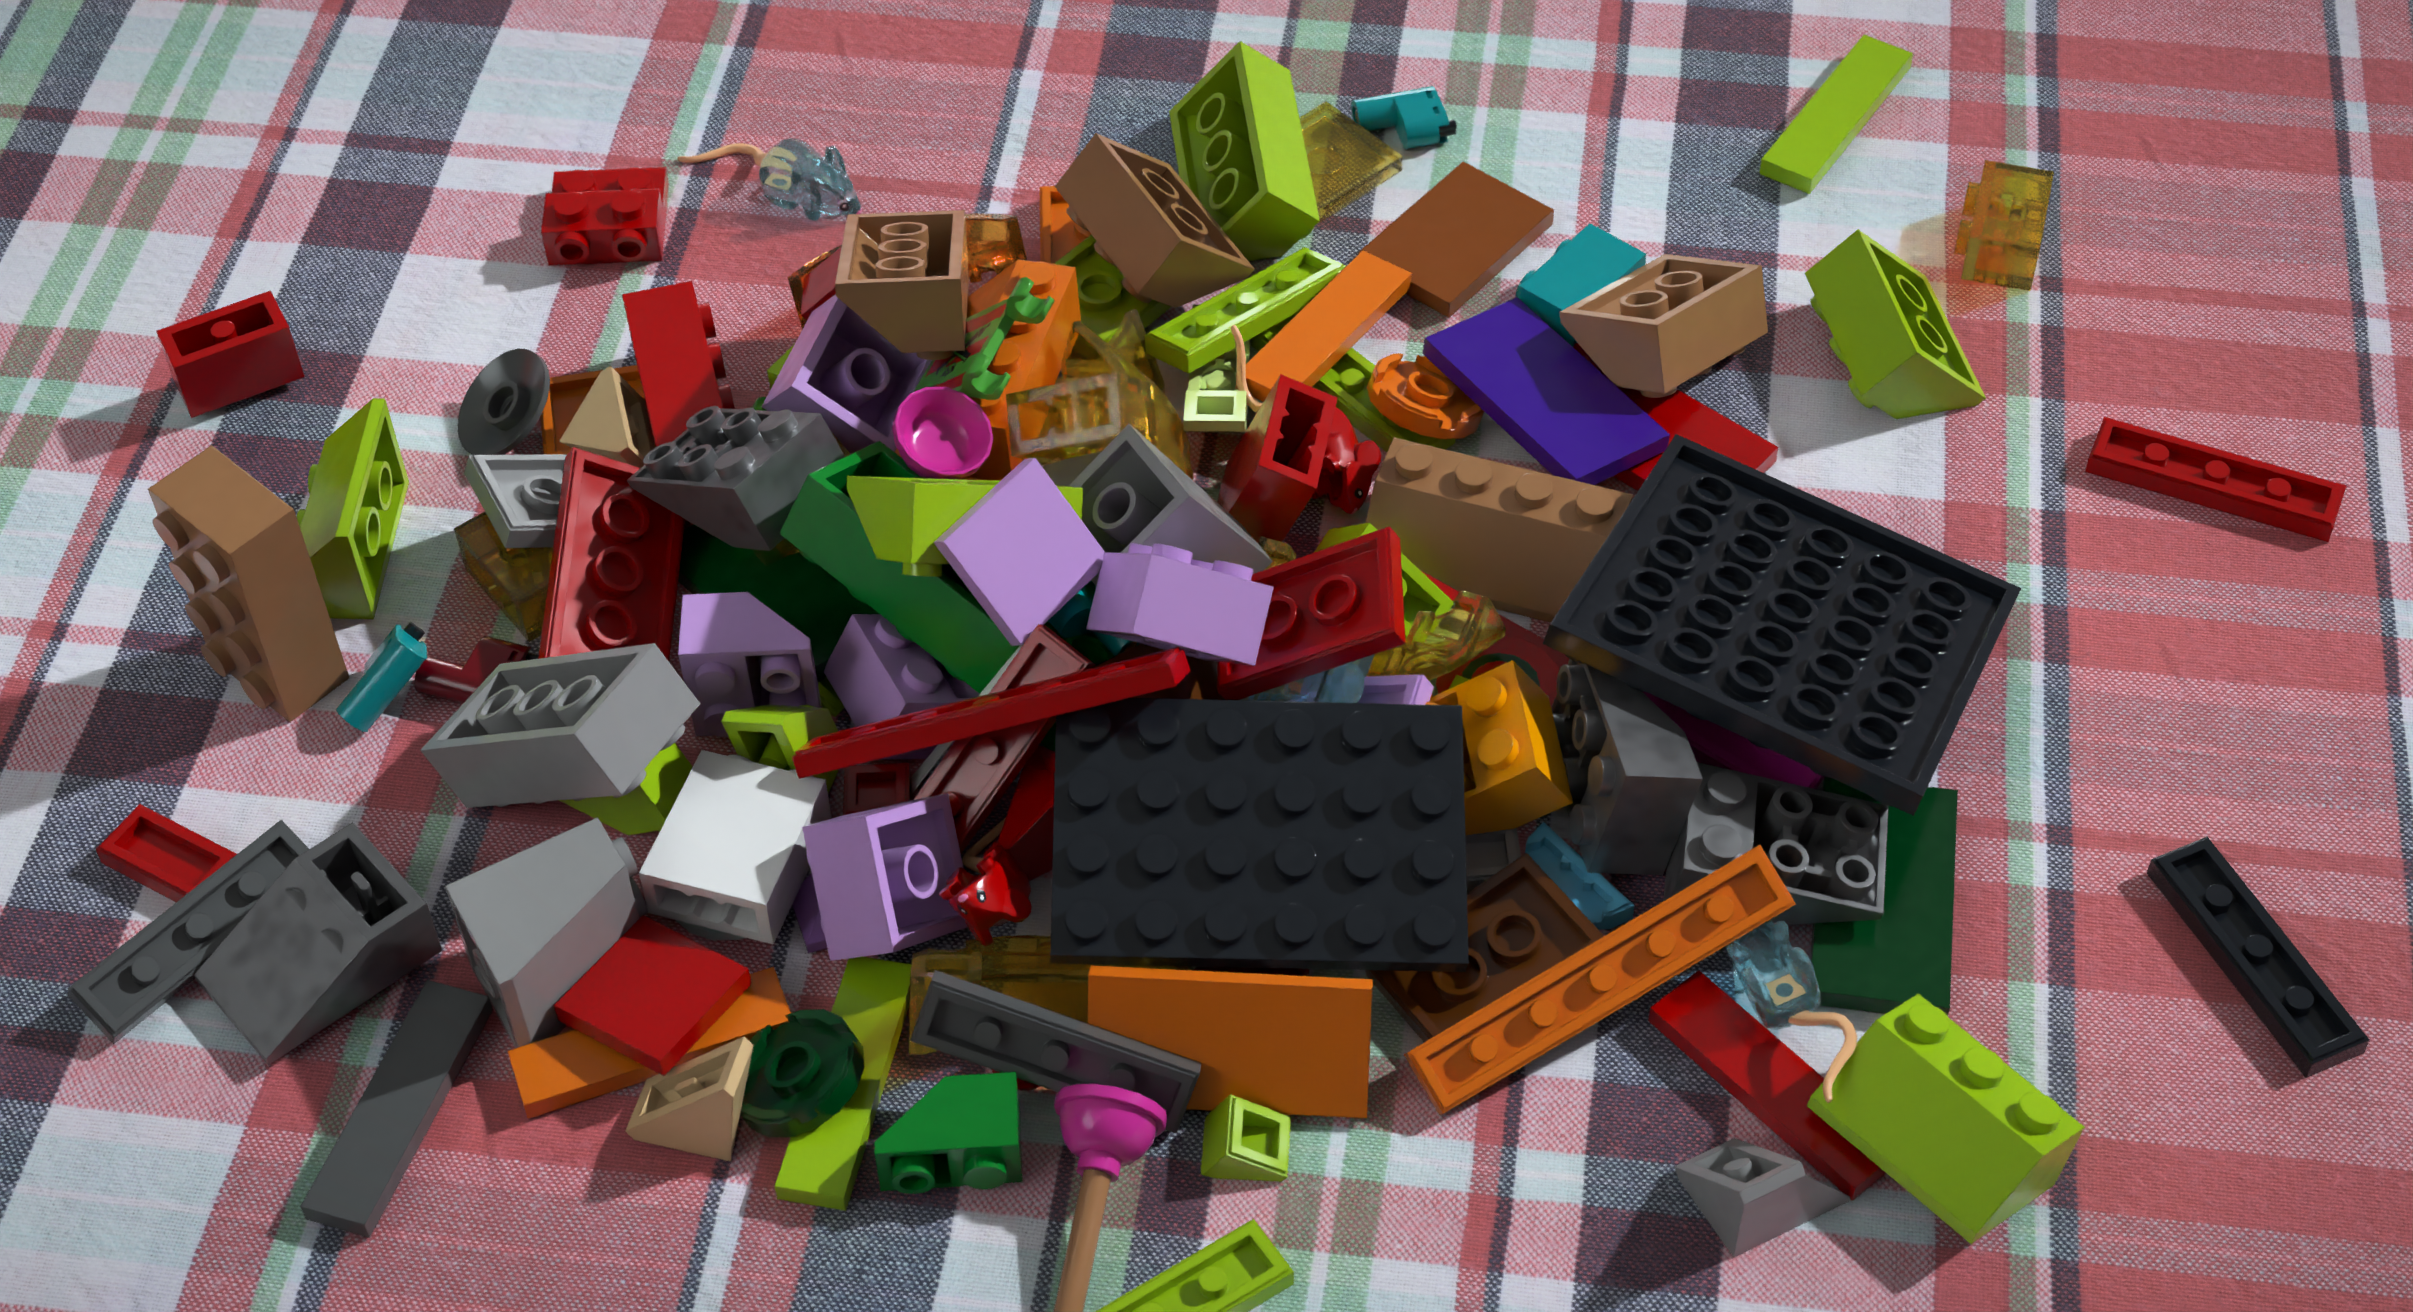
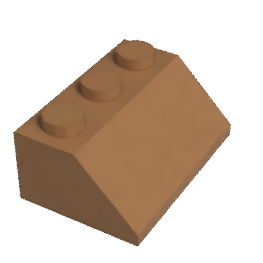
[1055,133,1255,308]
[1559,254,1768,398]

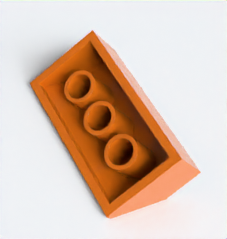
[895,260,1081,480]

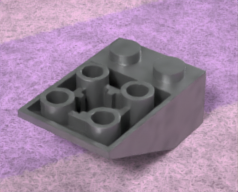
[627,406,845,551]
[1551,659,1703,875]
[1663,762,1888,927]
[194,822,442,1065]

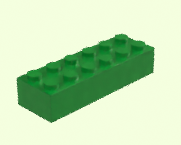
[779,441,1115,752]

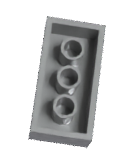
[420,643,700,808]

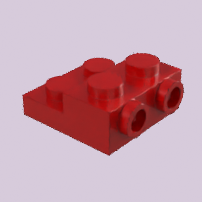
[541,167,669,266]

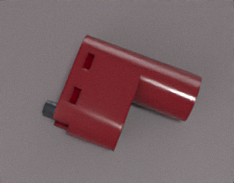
[414,636,539,704]

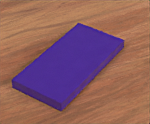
[1422,297,1670,485]

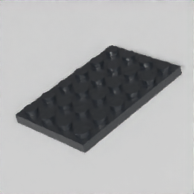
[1050,698,1469,972]

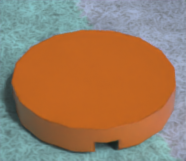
[1367,353,1484,439]

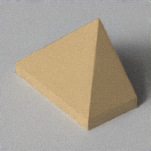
[559,366,655,468]
[625,1037,753,1162]

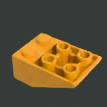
[1425,660,1573,835]

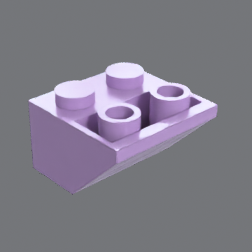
[678,592,822,737]
[824,614,980,760]

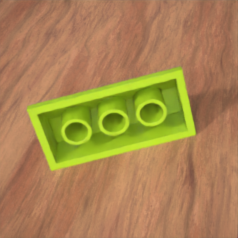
[1169,41,1320,261]

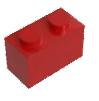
[156,290,305,418]

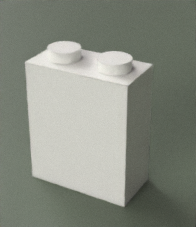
[639,750,832,944]

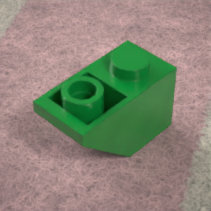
[874,1072,1023,1194]

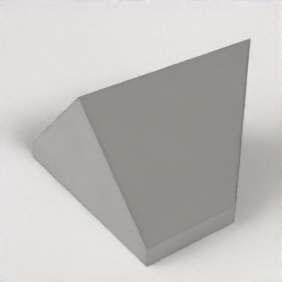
[1674,1138,1851,1258]

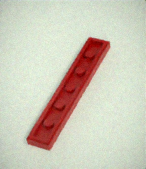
[792,647,1190,779]

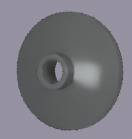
[458,349,550,455]

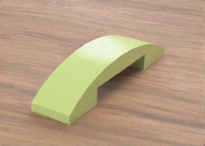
[1183,305,1250,433]

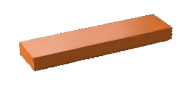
[1235,250,1412,402]
[507,966,791,1119]

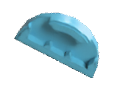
[1524,822,1634,930]

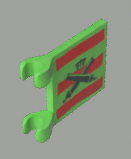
[914,277,1054,400]

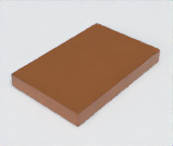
[1358,161,1554,318]

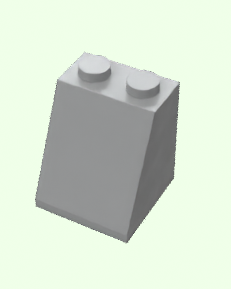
[1069,424,1273,586]
[445,817,648,1048]

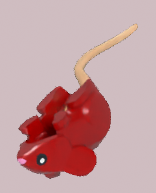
[1231,325,1381,514]
[939,816,1032,947]

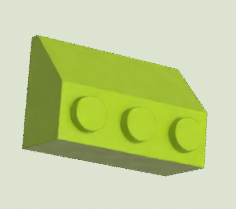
[1804,229,1986,419]
[296,398,409,620]
[847,476,1083,577]
[1807,993,2085,1244]

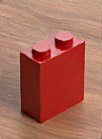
[1217,374,1338,559]

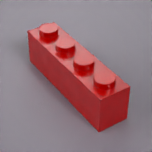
[622,281,735,448]

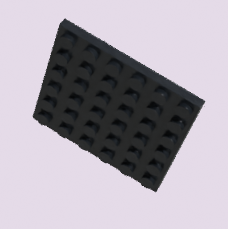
[1543,434,2021,816]

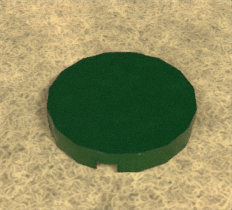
[740,1009,865,1137]

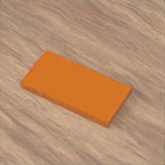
[1088,966,1373,1118]

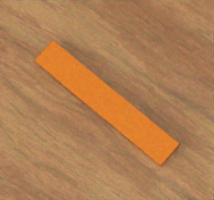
[1404,845,1796,1115]

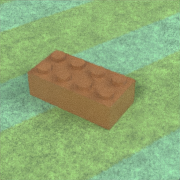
[148,445,349,722]

